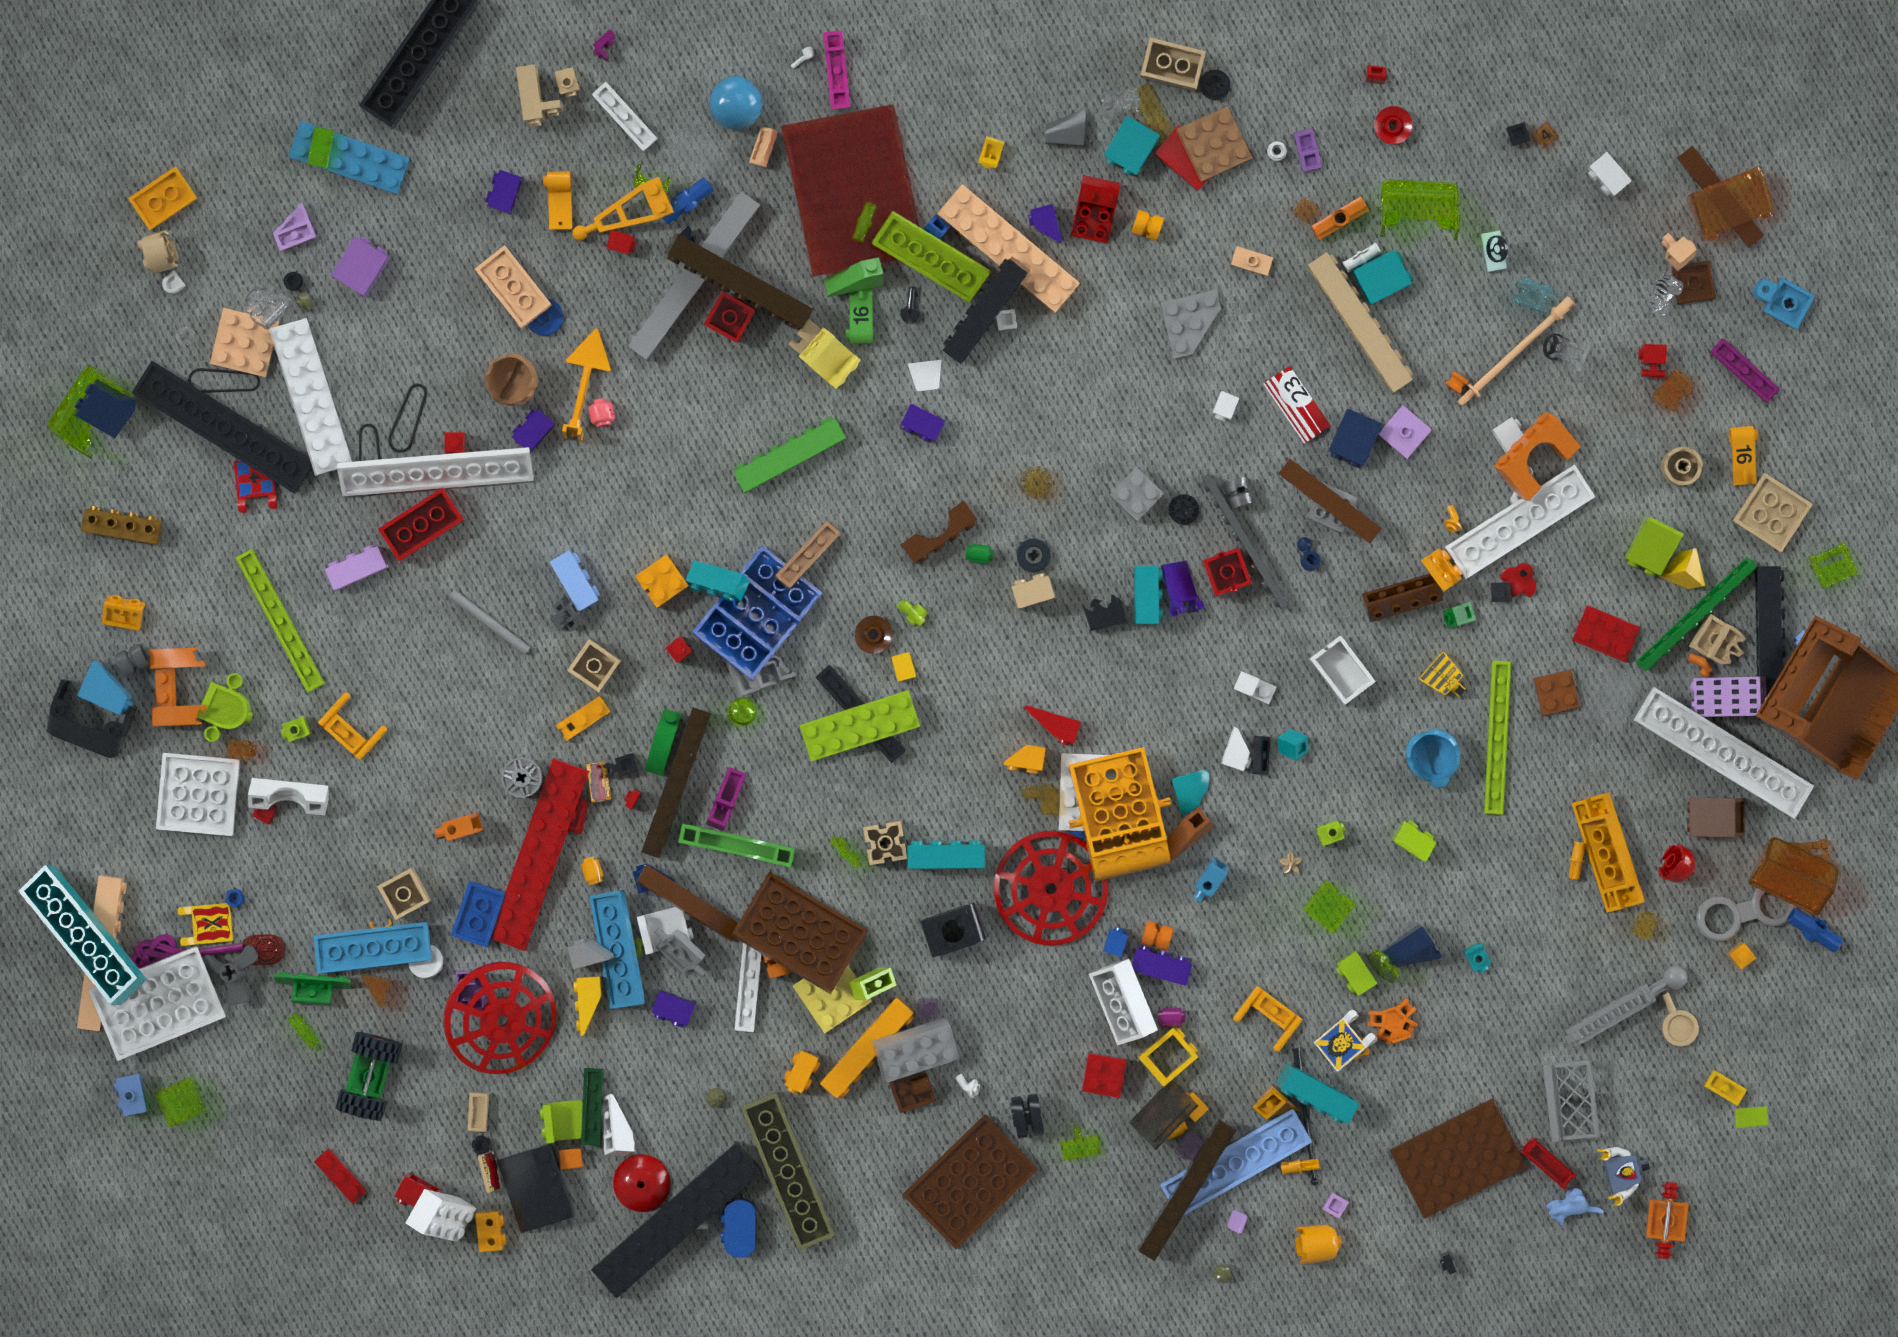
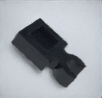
[603,753,638,778]

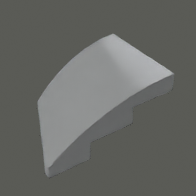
[726,654,796,697]

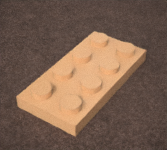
[475,245,552,329]

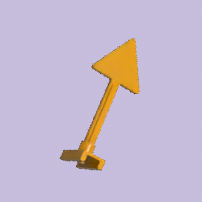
[562,328,611,443]

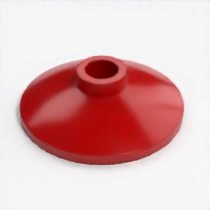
[1374,106,1413,145]

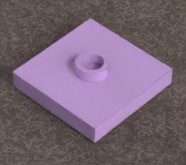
[1378,405,1432,459]

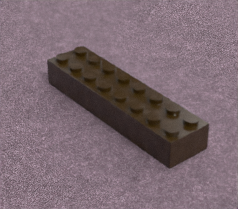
[664,233,813,330]

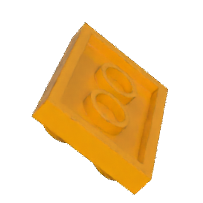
[128,166,198,231]

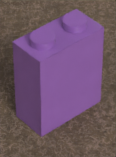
[331,236,390,297]

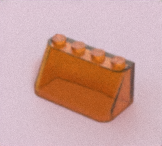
[1748,837,1839,916]

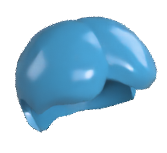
[1406,728,1460,789]

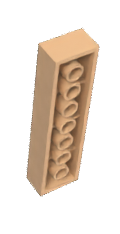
[937,184,1080,314]

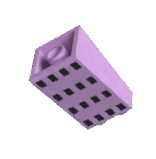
[1691,676,1766,717]

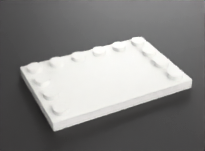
[88,946,226,1061]

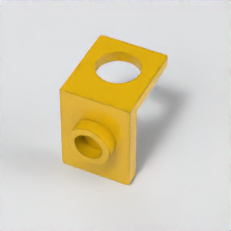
[891,652,916,682]

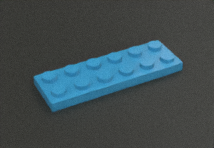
[288,121,410,195]
[589,890,645,1009]
[313,922,432,974]

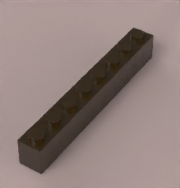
[641,707,712,858]
[1137,1119,1236,1261]

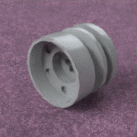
[501,757,544,798]

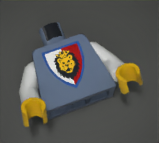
[1597,1147,1650,1207]

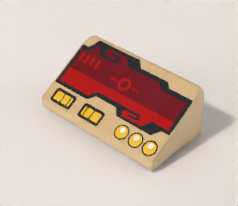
[478,1151,502,1193]

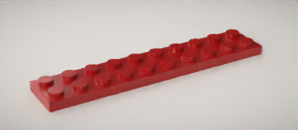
[490,758,590,951]

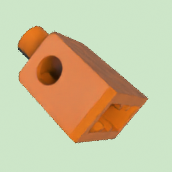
[435,812,483,841]

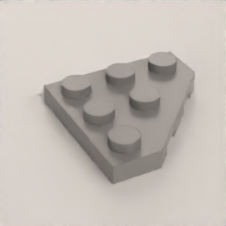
[1160,290,1221,359]

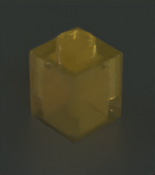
[1629,910,1658,941]

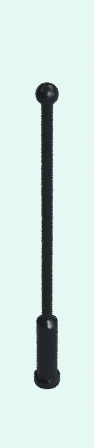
[1292,1047,1318,1186]

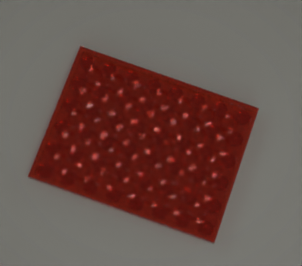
[781,104,919,277]

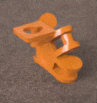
[1367,997,1418,1045]

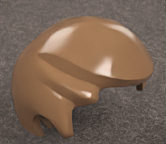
[484,353,537,406]

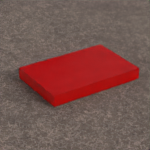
[1154,124,1208,191]

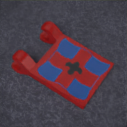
[233,461,278,513]

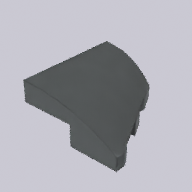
[1045,110,1086,146]

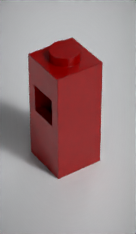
[665,636,694,663]

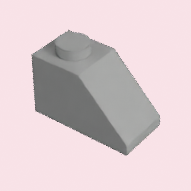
[567,938,614,969]

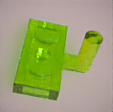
[1060,1125,1101,1161]

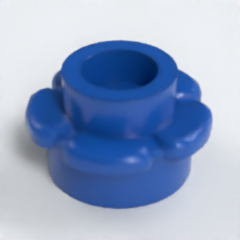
[226,889,245,908]

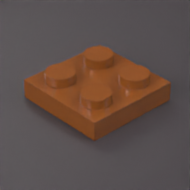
[1533,669,1580,716]

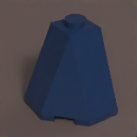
[1381,924,1443,968]

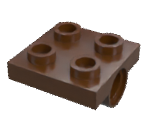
[889,1070,936,1113]

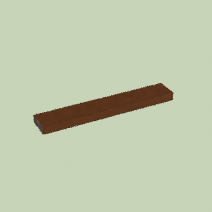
[1677,146,1764,248]
[1278,459,1382,544]
[636,865,738,942]

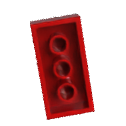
[378,487,465,562]

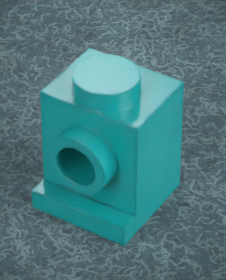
[1463,942,1491,973]

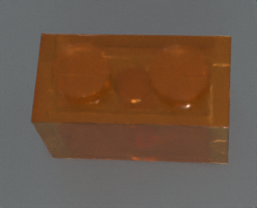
[1650,368,1694,413]

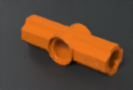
[1311,196,1369,241]

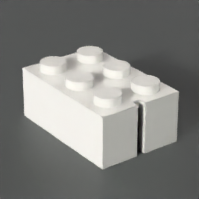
[1309,636,1376,705]

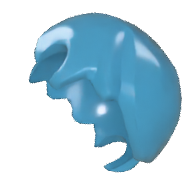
[709,75,762,131]

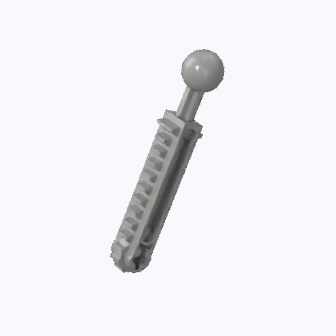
[1564,965,1688,1047]

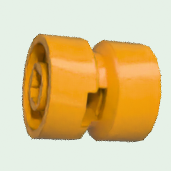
[1131,210,1164,241]

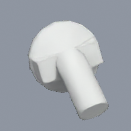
[956,1074,980,1098]

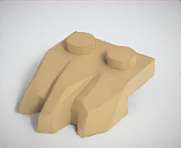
[1689,614,1746,665]

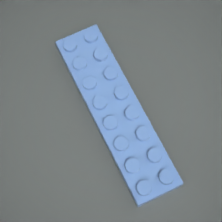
[1160,1108,1312,1216]

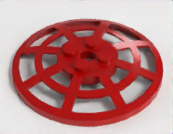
[994,831,1108,946]
[443,962,557,1074]

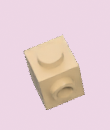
[554,67,580,98]

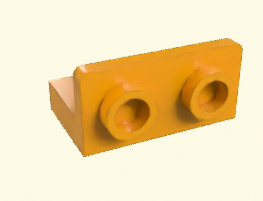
[102,595,145,631]

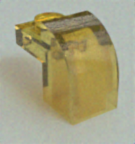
[1021,782,1060,815]

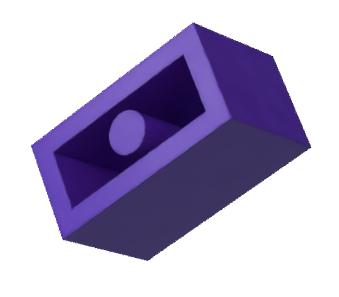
[486,169,523,215]
[901,404,945,443]
[512,409,555,453]
[651,990,696,1028]

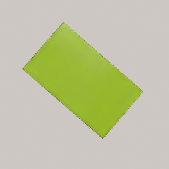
[1734,1106,1769,1128]

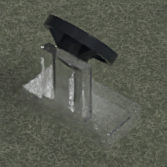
[1543,333,1593,377]

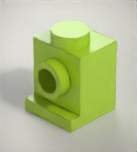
[280,716,312,742]

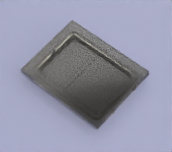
[1129,1079,1199,1150]

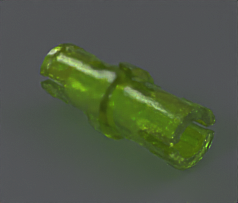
[852,202,877,242]
[286,1012,320,1049]

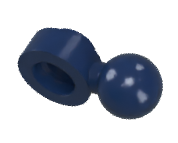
[1297,537,1321,571]

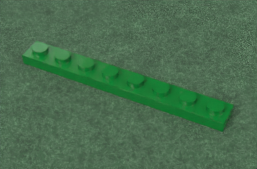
[1635,557,1757,671]

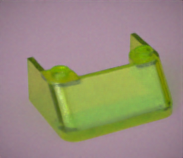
[1379,179,1460,241]
[47,365,133,459]

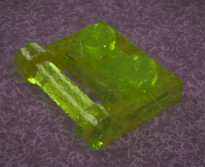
[1808,541,1858,588]

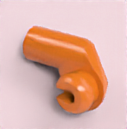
[1688,652,1712,678]

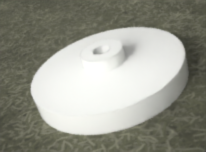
[408,945,443,979]

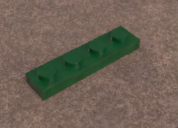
[581,1068,604,1146]

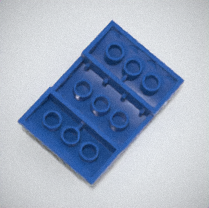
[691,545,822,681]

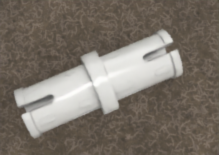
[1342,243,1381,273]

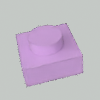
[1322,1192,1349,1218]

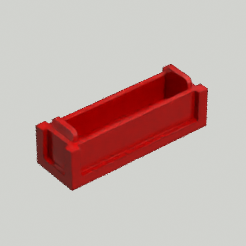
[1520,1137,1577,1190]

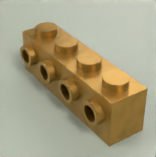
[81,506,163,545]

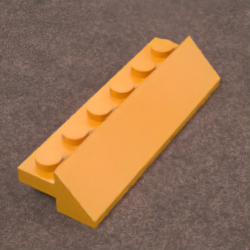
[1571,792,1645,912]

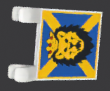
[1314,1010,1378,1072]

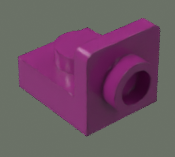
[593,30,616,60]

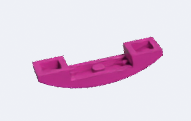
[823,31,850,109]

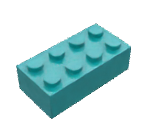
[907,840,985,869]
[1276,1063,1359,1124]

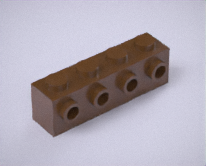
[1362,573,1444,622]

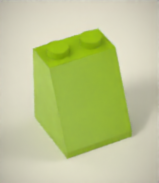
[1624,516,1684,577]

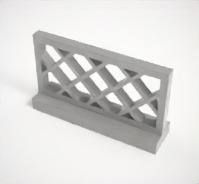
[1543,1060,1600,1142]

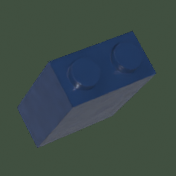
[74,378,136,439]
[1328,408,1382,468]

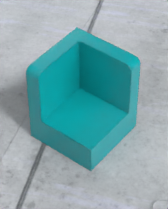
[1278,729,1309,761]

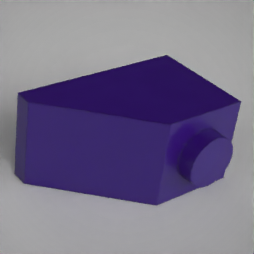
[1028,204,1062,244]

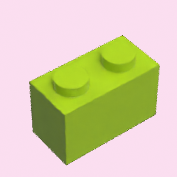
[1336,951,1378,996]
[848,967,897,1000]

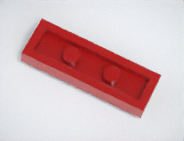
[314,1148,367,1204]

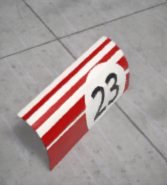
[1264,366,1331,444]

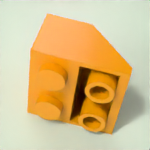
[1004,745,1046,774]

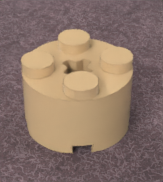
[138,230,178,274]
[1661,447,1703,486]

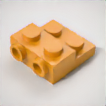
[1421,548,1463,592]

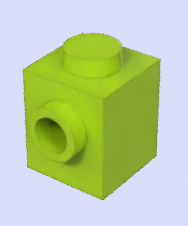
[1315,820,1346,846]

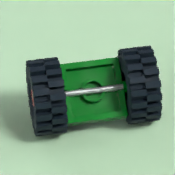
[335,1032,403,1121]

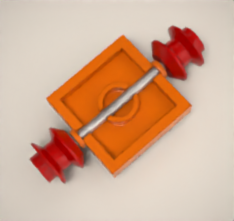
[1645,1181,1689,1260]

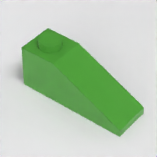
[824,257,884,297]

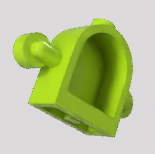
[197,673,253,742]

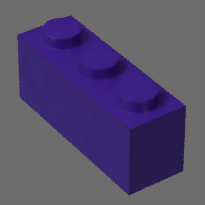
[1131,945,1192,986]

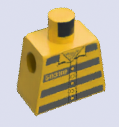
[1418,652,1466,697]

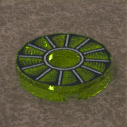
[1368,950,1400,983]

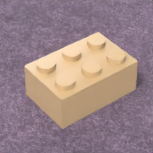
[1140,38,1206,91]

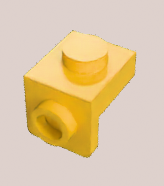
[978,136,1005,169]

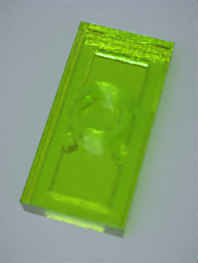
[307,126,335,168]

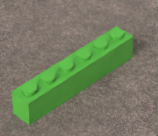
[733,417,846,493]

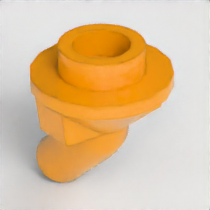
[1443,505,1462,533]

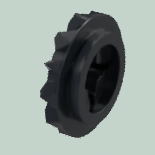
[1200,70,1231,101]
[1168,494,1199,525]

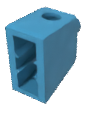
[1193,857,1229,903]

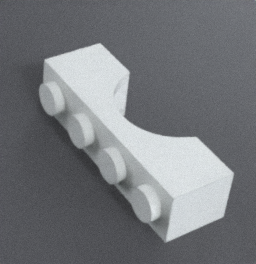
[248,778,329,815]

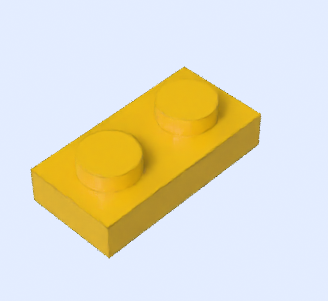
[1704,1069,1747,1106]

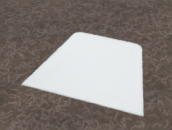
[908,360,942,391]

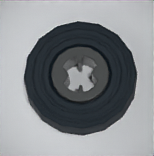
[1016,538,1051,573]

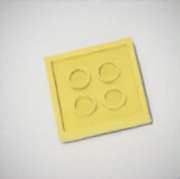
[793,966,872,1033]

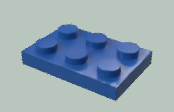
[451,881,505,947]

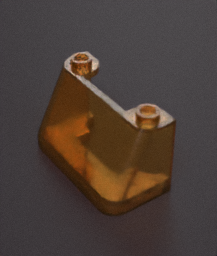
[1686,166,1775,241]

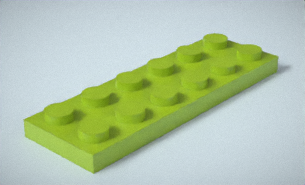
[872,211,990,303]
[799,690,920,762]

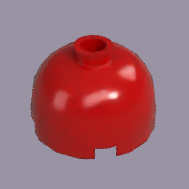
[1658,843,1695,883]

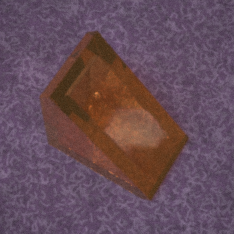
[361,973,392,1008]

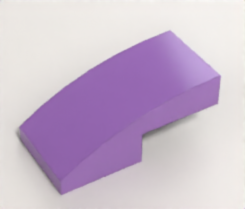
[1294,128,1322,172]

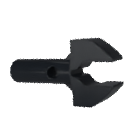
[900,286,920,323]

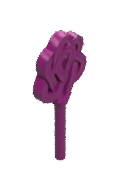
[131,934,244,969]

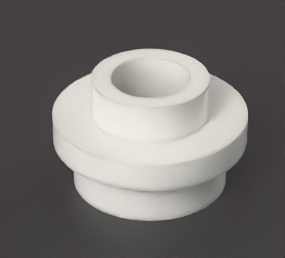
[1267,141,1287,161]

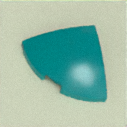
[1171,768,1209,816]

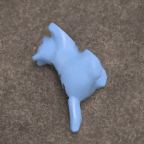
[1546,1188,1603,1226]

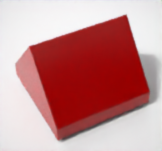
[1365,65,1386,85]

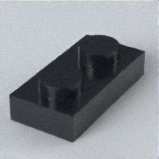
[1251,736,1270,775]

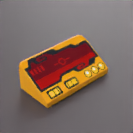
[586,762,611,802]

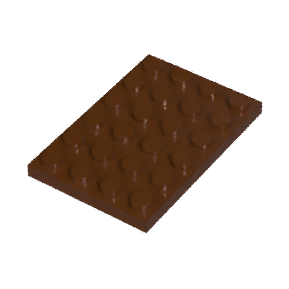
[731,872,868,994]
[1389,1098,1527,1219]
[902,1114,1038,1249]

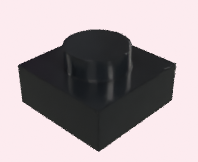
[1506,122,1531,147]
[1491,582,1512,602]
[1439,1252,1456,1275]

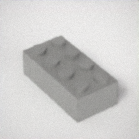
[872,1018,959,1083]

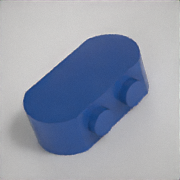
[721,1198,756,1258]

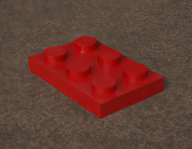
[1572,605,1640,663]

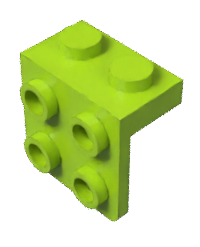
[540,1100,583,1144]

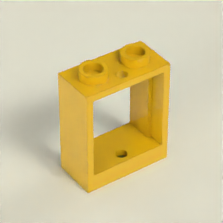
[1138,1027,1198,1087]

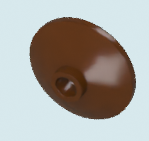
[855,616,893,654]

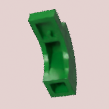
[644,709,682,776]

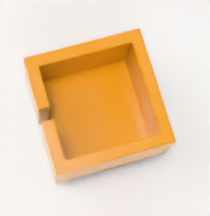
[635,554,689,608]

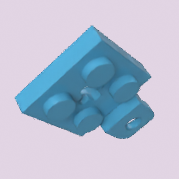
[1752,277,1815,330]

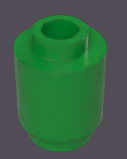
[965,544,994,565]

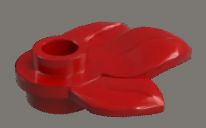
[1500,563,1536,598]

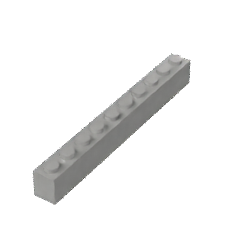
[628,191,761,361]

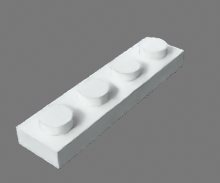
[592,82,657,152]

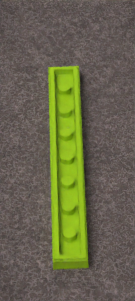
[235,549,325,693]
[1484,661,1511,815]

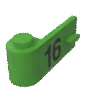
[846,288,873,344]

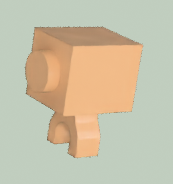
[1661,233,1697,271]

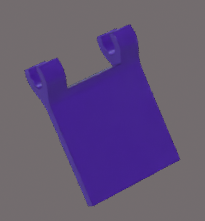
[1161,560,1204,616]

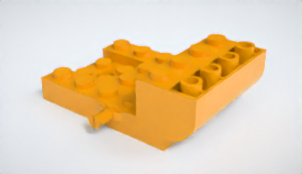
[1068,747,1171,882]

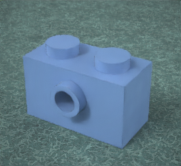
[114,1073,149,1116]

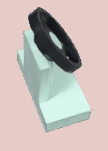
[1481,231,1508,272]

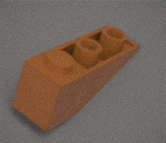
[1167,807,1215,861]

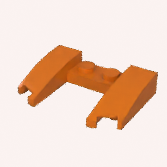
[149,647,207,726]

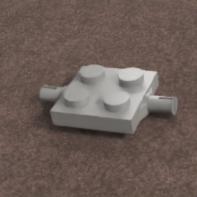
[653,927,706,977]

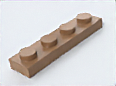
[775,521,841,589]

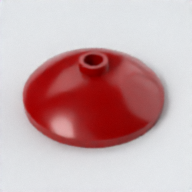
[613,1154,671,1212]

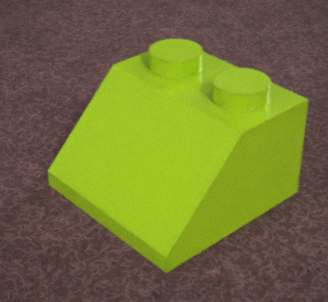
[1390,820,1436,862]

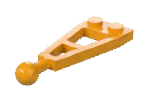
[572,177,674,241]

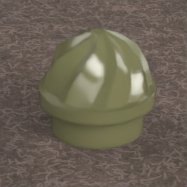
[706,1088,726,1107]
[1213,1264,1232,1283]

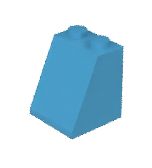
[77,661,134,715]

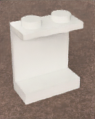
[637,907,694,955]

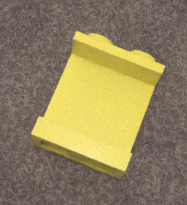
[798,327,861,389]

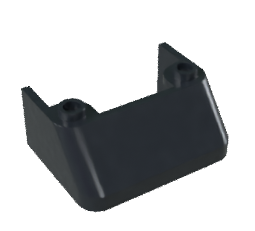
[47,679,138,758]

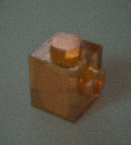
[227,738,257,760]

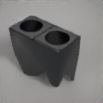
[1082,594,1126,631]

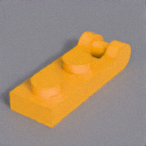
[555,696,611,741]

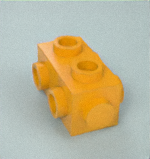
[783,1049,820,1094]

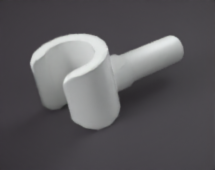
[791,47,814,69]

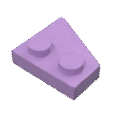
[273,203,317,251]

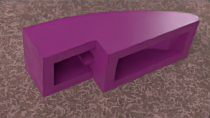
[706,767,746,831]

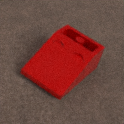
[1070,175,1121,244]

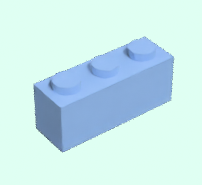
[550,550,600,612]

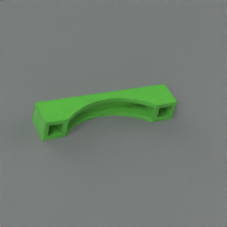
[678,823,796,867]

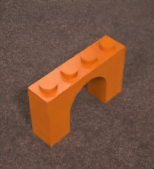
[1493,412,1581,501]

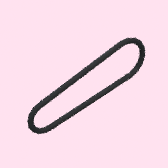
[188,368,260,393]
[388,383,427,453]
[359,424,381,496]

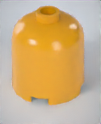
[1295,1225,1342,1265]

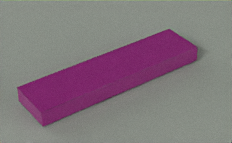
[1709,338,1779,403]

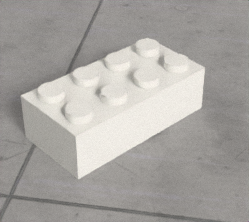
[1089,959,1158,1045]
[406,1189,476,1242]

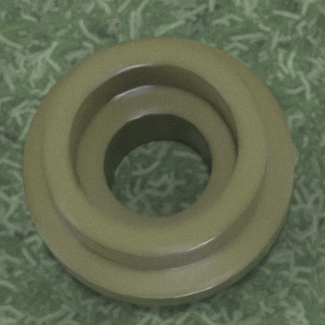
[296,293,313,312]

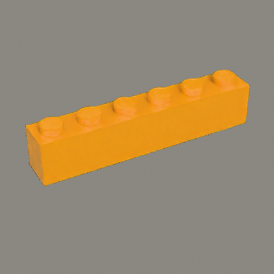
[820,997,914,1099]

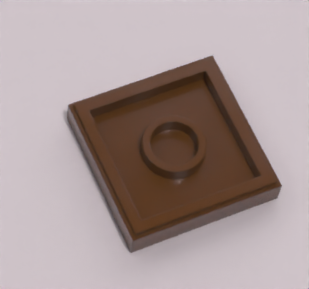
[1671,260,1716,305]

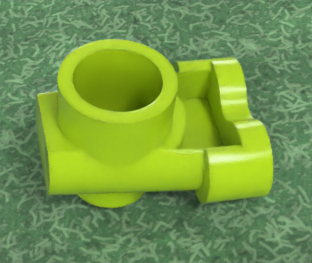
[896,599,928,626]

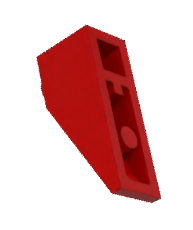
[1024,705,1081,746]

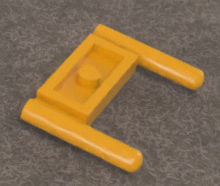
[318,692,387,761]
[1233,986,1303,1052]

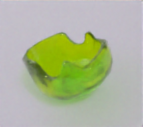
[727,697,757,727]

